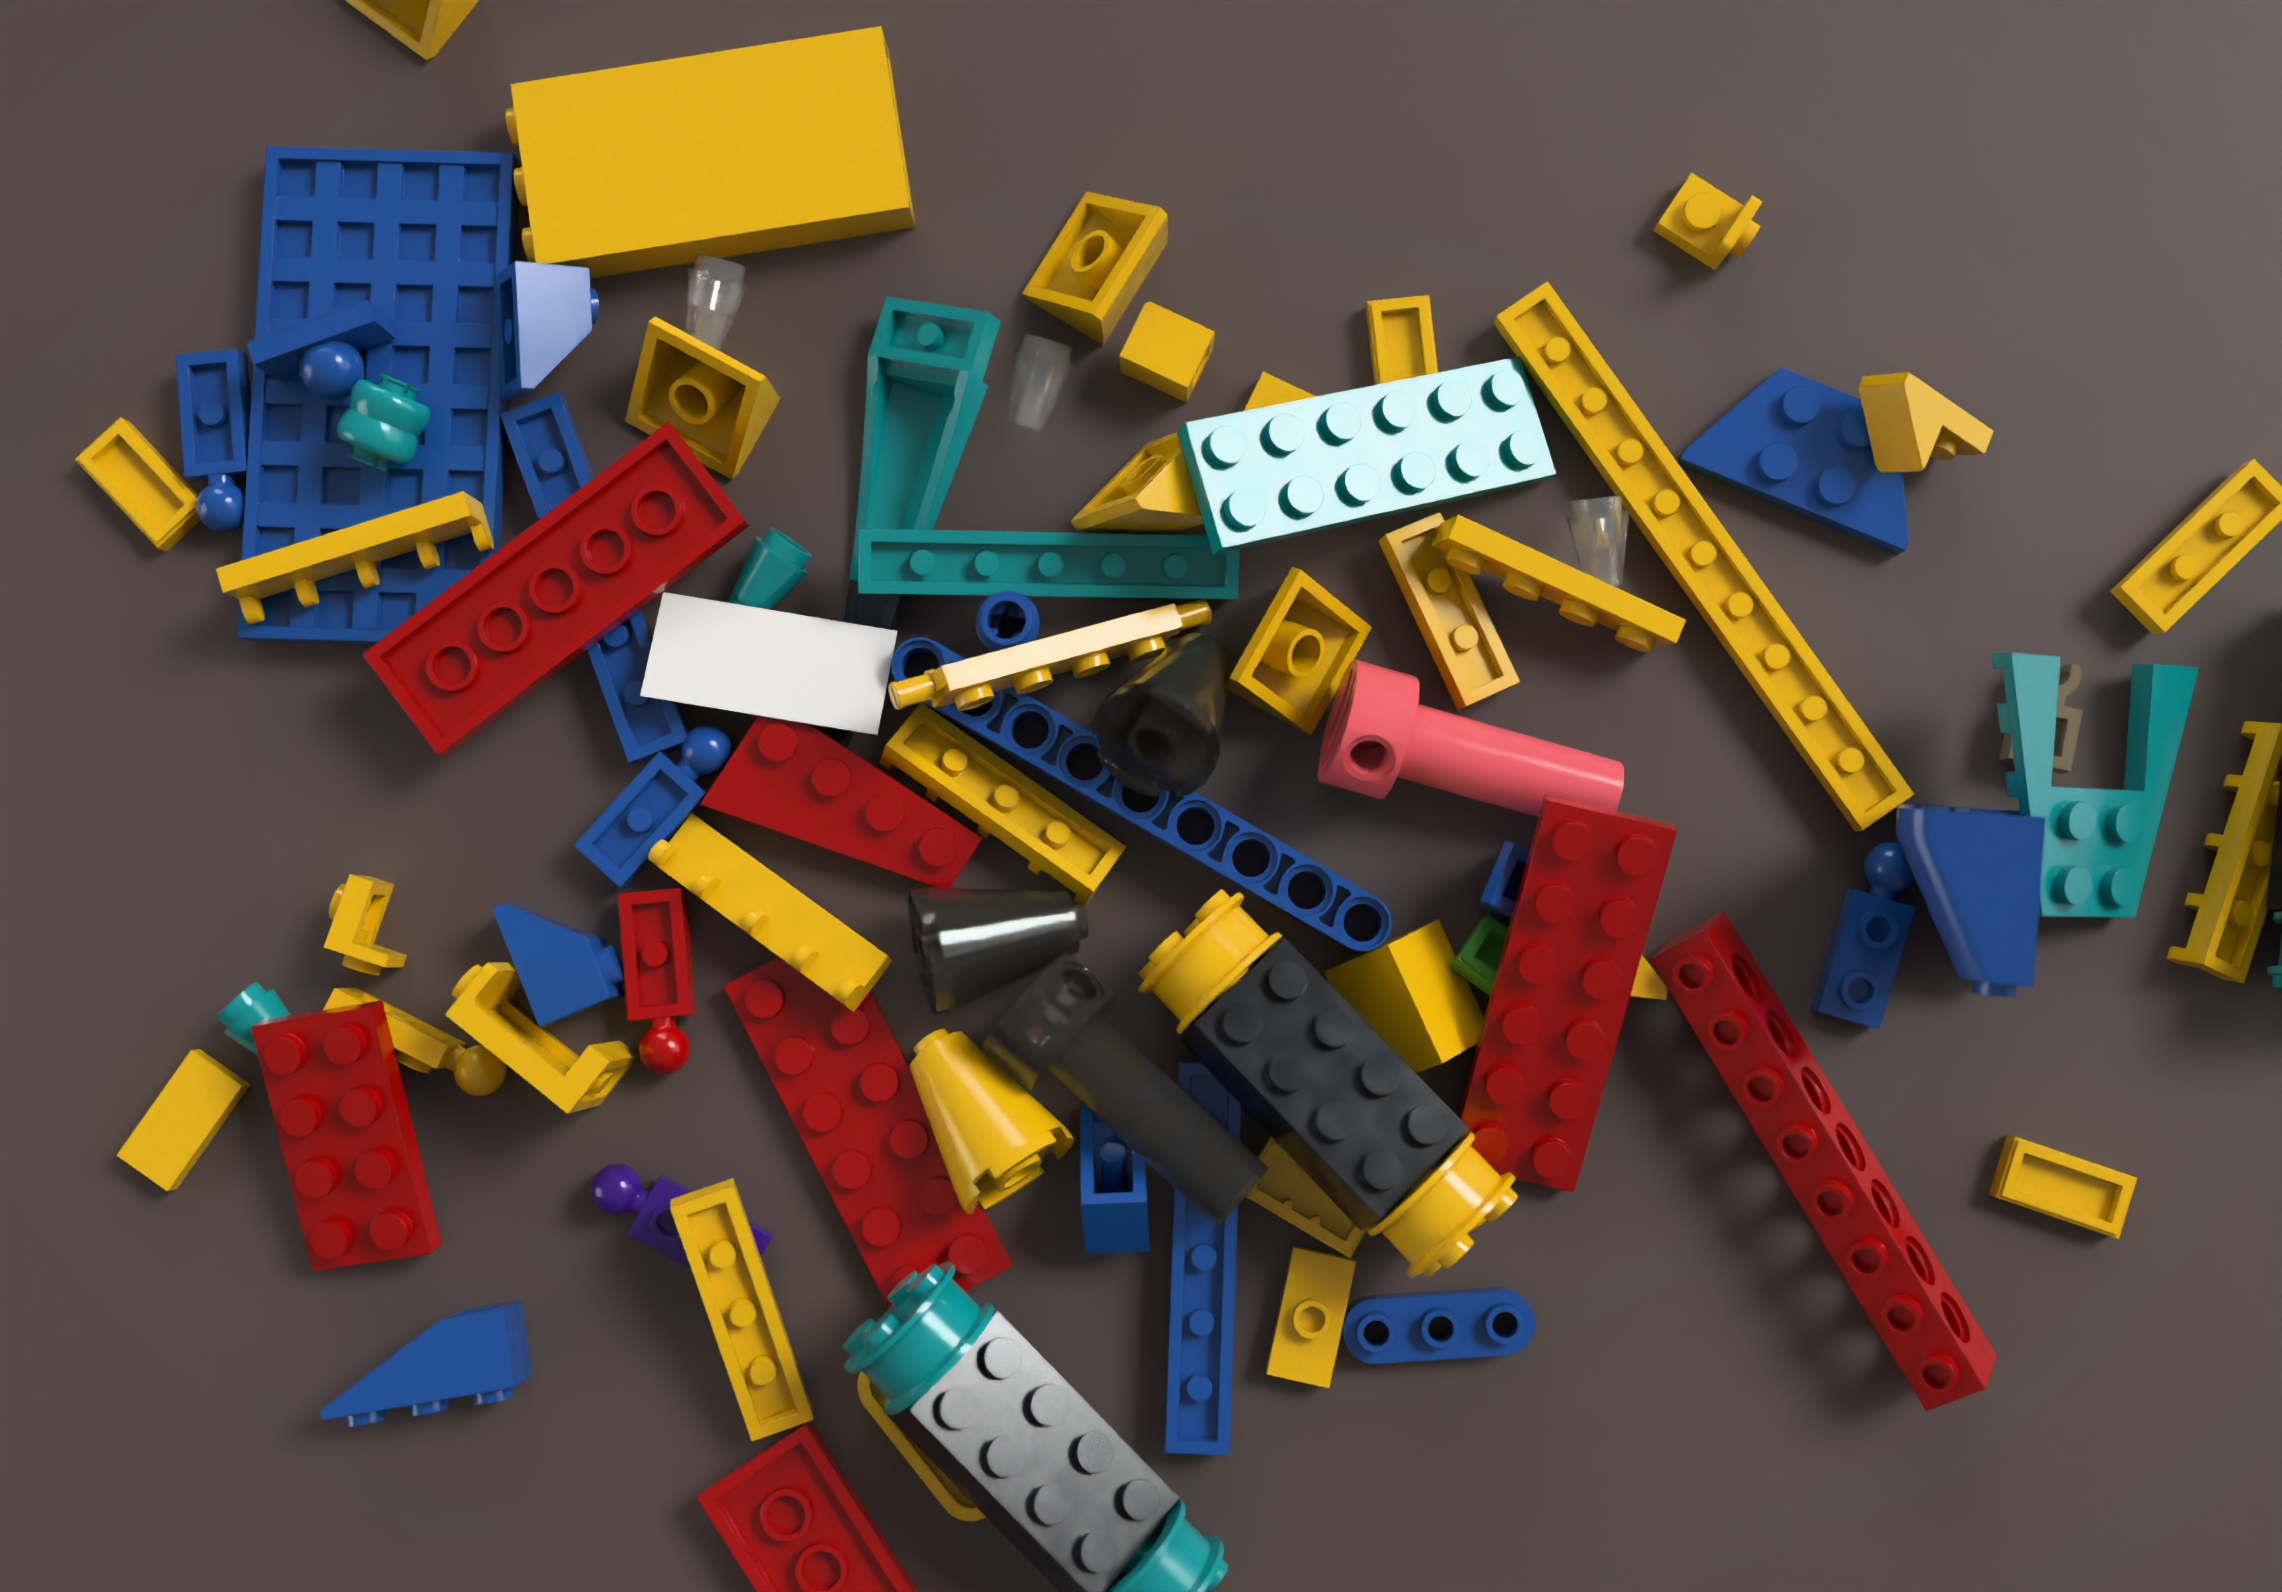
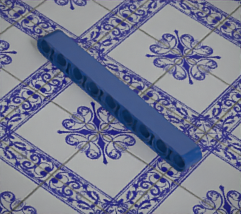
[891,637,1392,952]

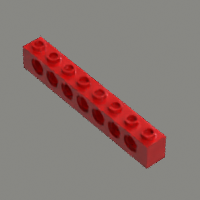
[1650,911,1997,1411]

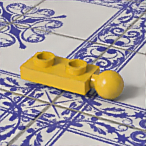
[323,987,506,1096]

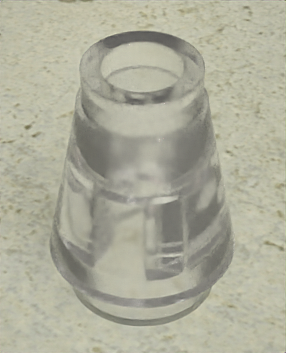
[685,254,749,352]
[1007,334,1074,432]
[1566,495,1630,586]

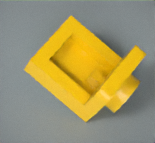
[324,874,407,976]

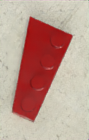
[700,716,983,891]

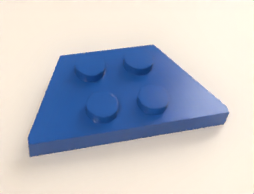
[1677,367,1909,555]

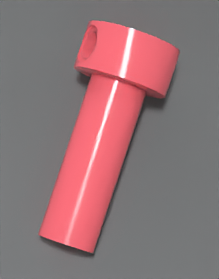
[1317,660,1624,818]

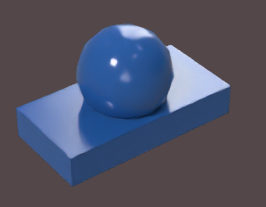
[246,299,396,400]

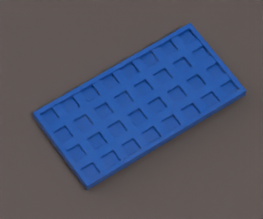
[237,146,520,645]

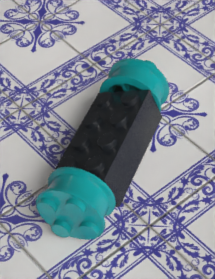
[843,1261,1228,1592]

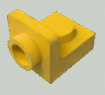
[1653,172,1763,270]

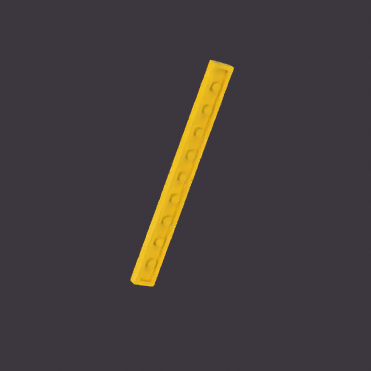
[1493,281,1915,832]

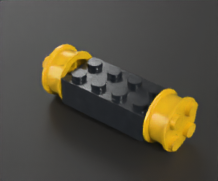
[1137,889,1518,1278]

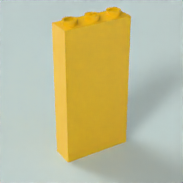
[505,26,916,278]

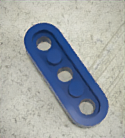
[1341,1287,1535,1364]

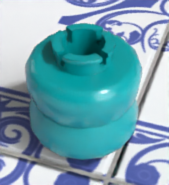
[336,372,431,472]

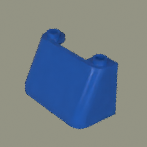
[1896,803,2046,997]

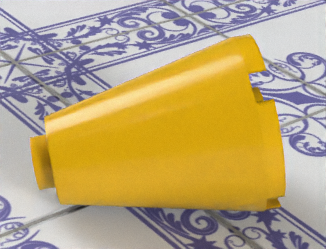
[909,1029,1074,1214]

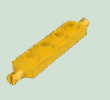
[889,599,1212,711]

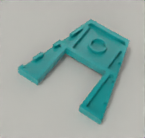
[1992,652,2198,918]

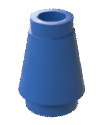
[976,591,1040,652]

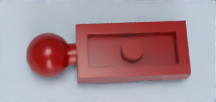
[618,888,696,1075]

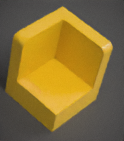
[1119,302,1215,403]

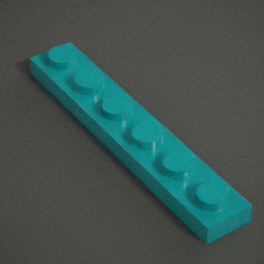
[858,528,1240,599]

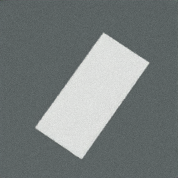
[640,592,897,735]

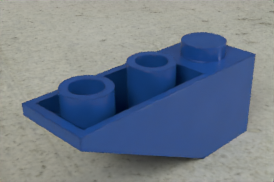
[320,1300,532,1427]

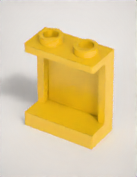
[445,962,639,1114]

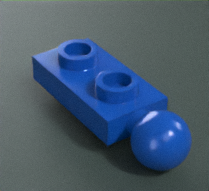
[175,348,251,532]
[574,725,732,888]
[1811,842,1916,1029]

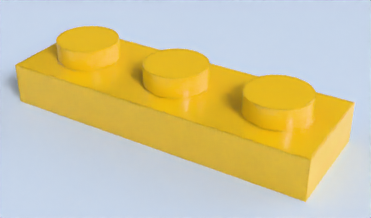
[2110,458,2282,636]
[1378,512,1520,711]

